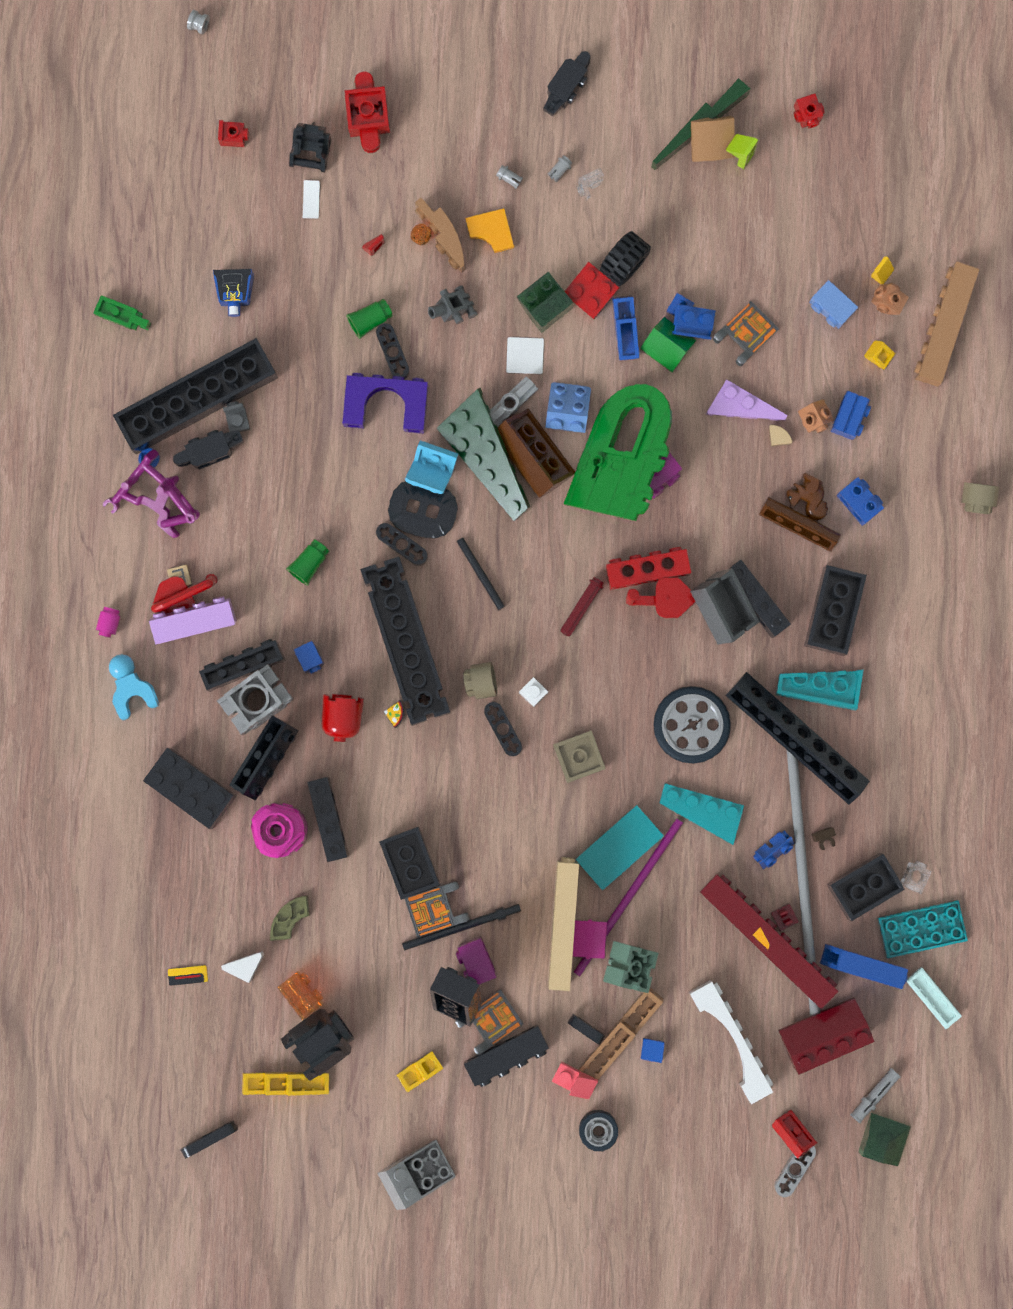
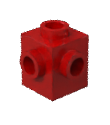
[794,93,825,128]

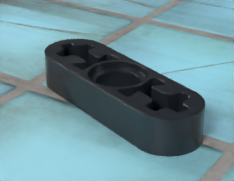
[376,323,409,379]
[376,523,428,566]
[484,702,522,757]
[180,1120,238,1159]

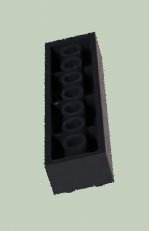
[113,338,278,454]

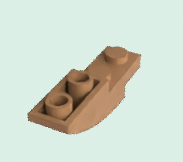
[415,198,465,273]

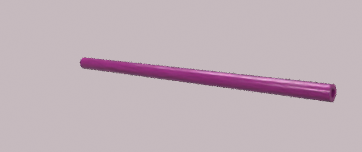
[574,818,683,976]

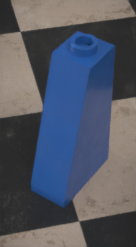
[820,944,908,989]

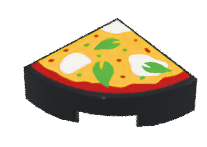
[384,700,404,729]

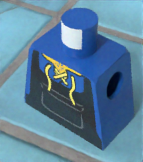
[213,269,254,317]

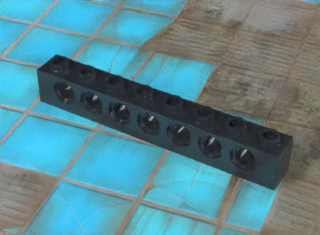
[725,672,870,805]

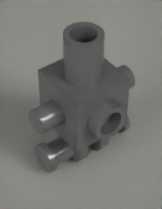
[428,285,478,324]

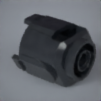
[281,1009,354,1081]

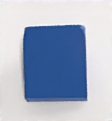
[641,1038,664,1063]

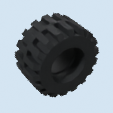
[600,231,651,286]

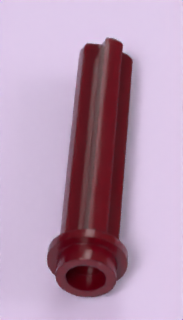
[560,577,604,637]

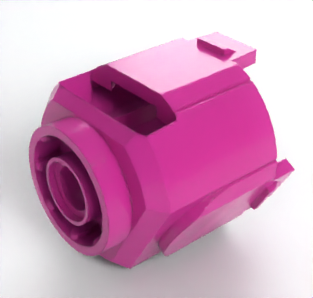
[251,803,308,858]

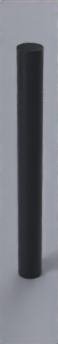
[456,538,505,611]

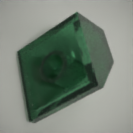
[858,1113,911,1166]

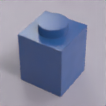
[294,641,324,674]

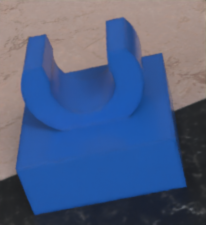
[666,293,694,316]

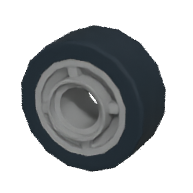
[579,1110,618,1152]

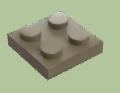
[553,730,606,783]

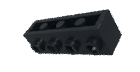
[199,639,286,692]
[229,715,299,801]

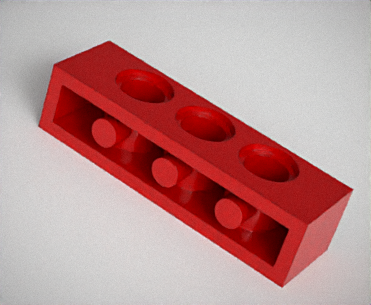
[605,547,691,590]

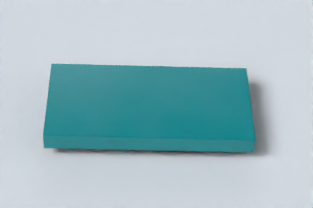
[575,805,664,891]
[878,900,968,958]

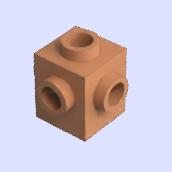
[871,283,909,315]
[798,399,834,433]

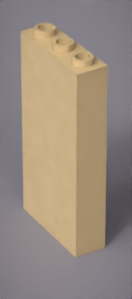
[548,857,579,991]

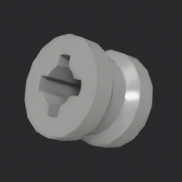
[187,10,210,35]

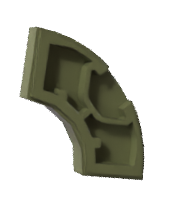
[270,895,310,941]

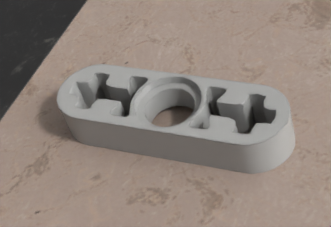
[774,1146,816,1197]

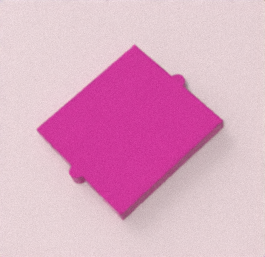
[572,919,607,960]

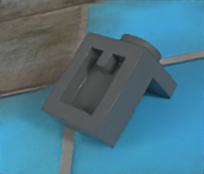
[223,401,251,432]

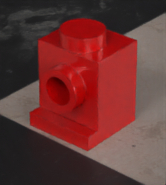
[218,120,249,147]

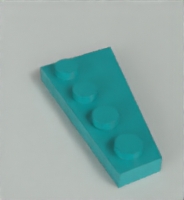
[776,670,864,711]
[659,783,744,845]

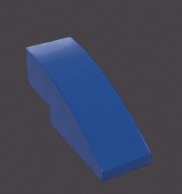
[612,295,639,361]

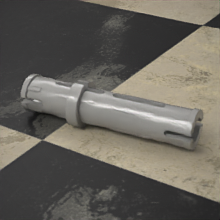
[850,1068,901,1124]

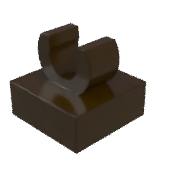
[811,827,836,850]

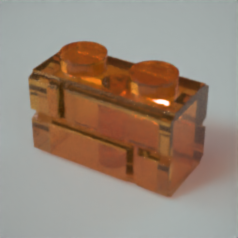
[277,971,323,1020]

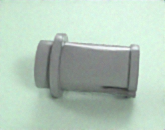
[547,155,572,182]
[496,165,523,189]

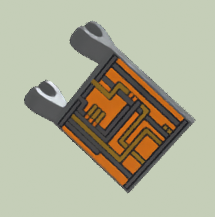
[713,301,779,367]
[405,881,470,938]
[455,990,523,1055]

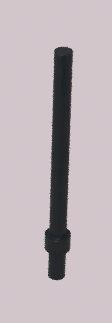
[402,904,521,951]

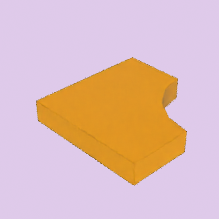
[465,208,514,253]

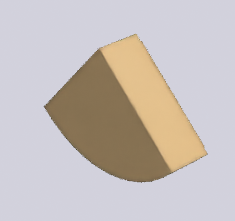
[769,425,792,446]

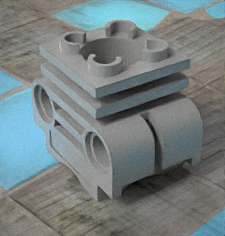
[217,664,293,735]

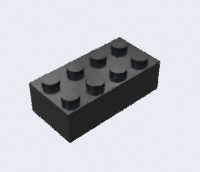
[804,565,867,656]
[143,747,236,829]
[430,967,481,1027]

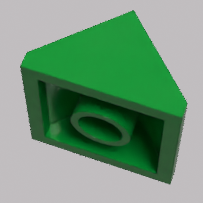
[640,317,697,373]

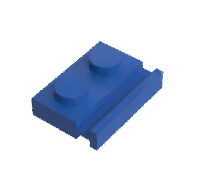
[672,305,716,340]

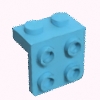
[405,440,458,494]

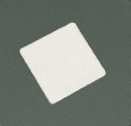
[506,337,544,374]

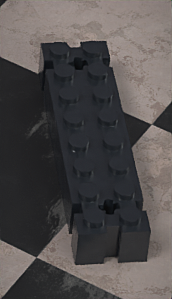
[360,557,451,726]

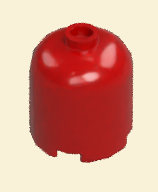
[322,694,364,742]

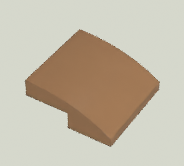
[691,116,735,162]

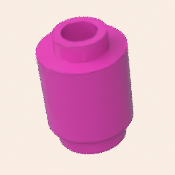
[96,607,120,638]

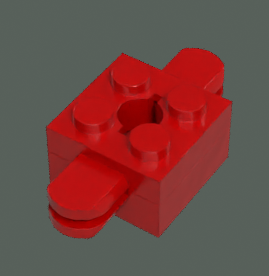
[344,71,390,153]

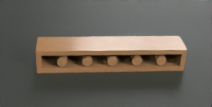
[914,261,979,387]

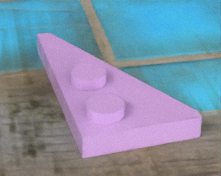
[706,379,787,421]

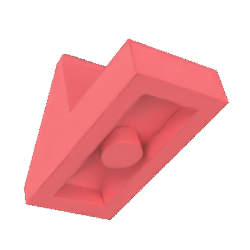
[552,1061,598,1099]

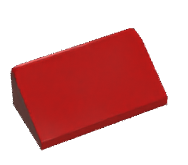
[772,1110,817,1158]

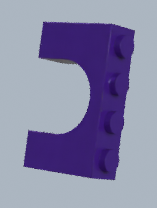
[342,373,428,434]

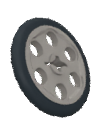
[653,686,731,764]

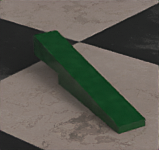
[651,78,751,170]

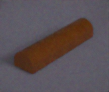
[759,497,841,552]

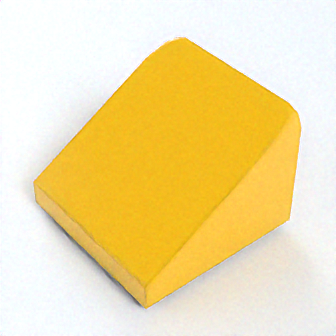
[871,256,894,284]
[864,340,896,370]

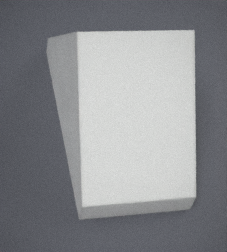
[221,951,264,983]

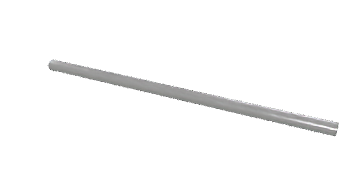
[787,751,820,1016]

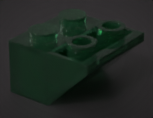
[517,272,574,333]

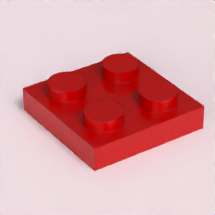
[563,262,620,319]

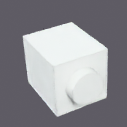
[519,677,548,707]

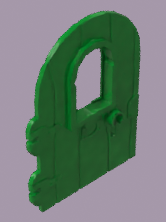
[563,384,672,521]

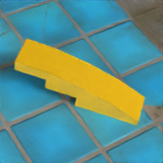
[242,1072,329,1096]

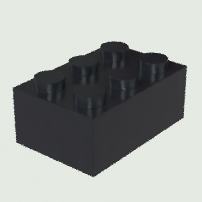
[379,827,440,900]
[827,853,905,921]

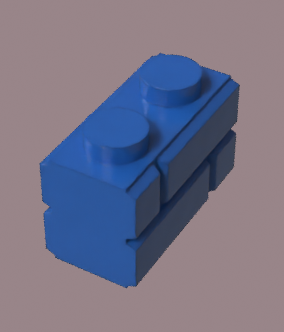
[831,391,871,440]

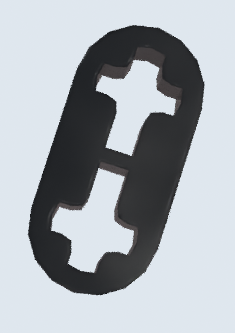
[567,1014,605,1045]

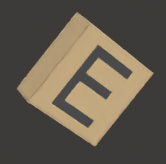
[167,565,192,586]

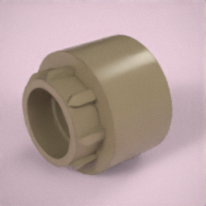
[961,482,1000,514]
[463,662,498,700]

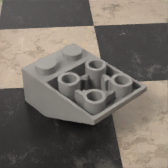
[377,1140,456,1210]

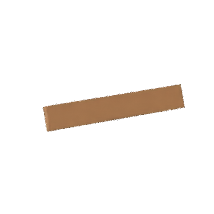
[578,988,664,1080]

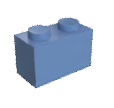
[810,280,858,329]

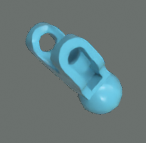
[109,654,159,721]

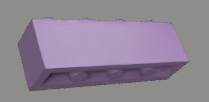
[149,596,236,645]

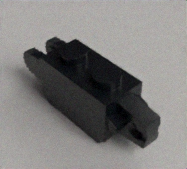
[543,51,591,117]
[173,430,244,470]

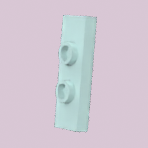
[907,967,962,1029]

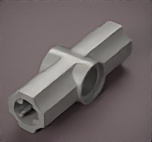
[490,377,538,427]

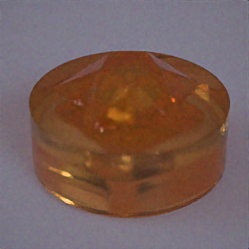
[411,224,431,245]

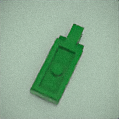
[93,295,151,330]

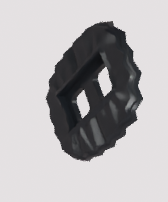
[388,481,458,538]

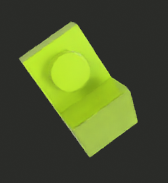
[726,134,758,169]

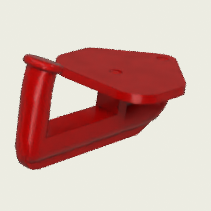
[151,574,217,614]
[626,578,696,618]

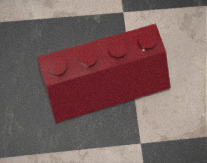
[778,997,875,1075]

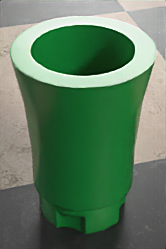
[346,299,393,339]
[286,539,329,586]

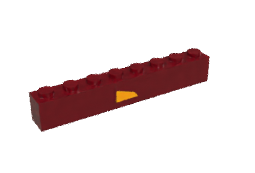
[700,874,839,1009]

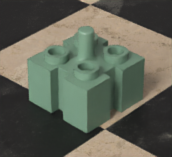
[603,941,659,993]

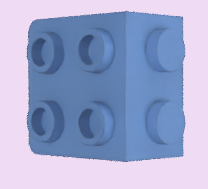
[545,382,591,433]

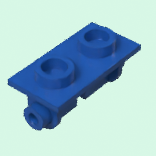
[753,830,795,870]

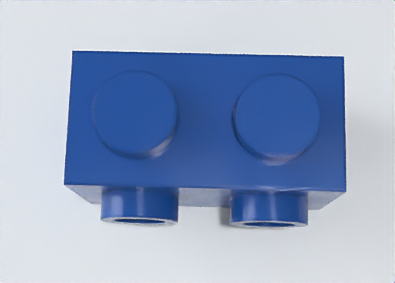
[836,477,884,526]

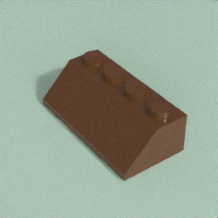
[497,408,575,498]

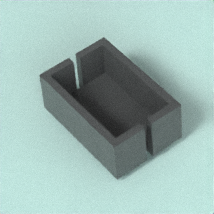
[690,568,760,645]

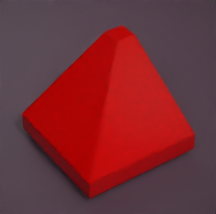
[362,234,385,256]

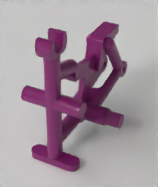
[103,449,200,538]

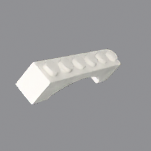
[689,980,773,1104]

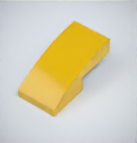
[396,1051,444,1092]

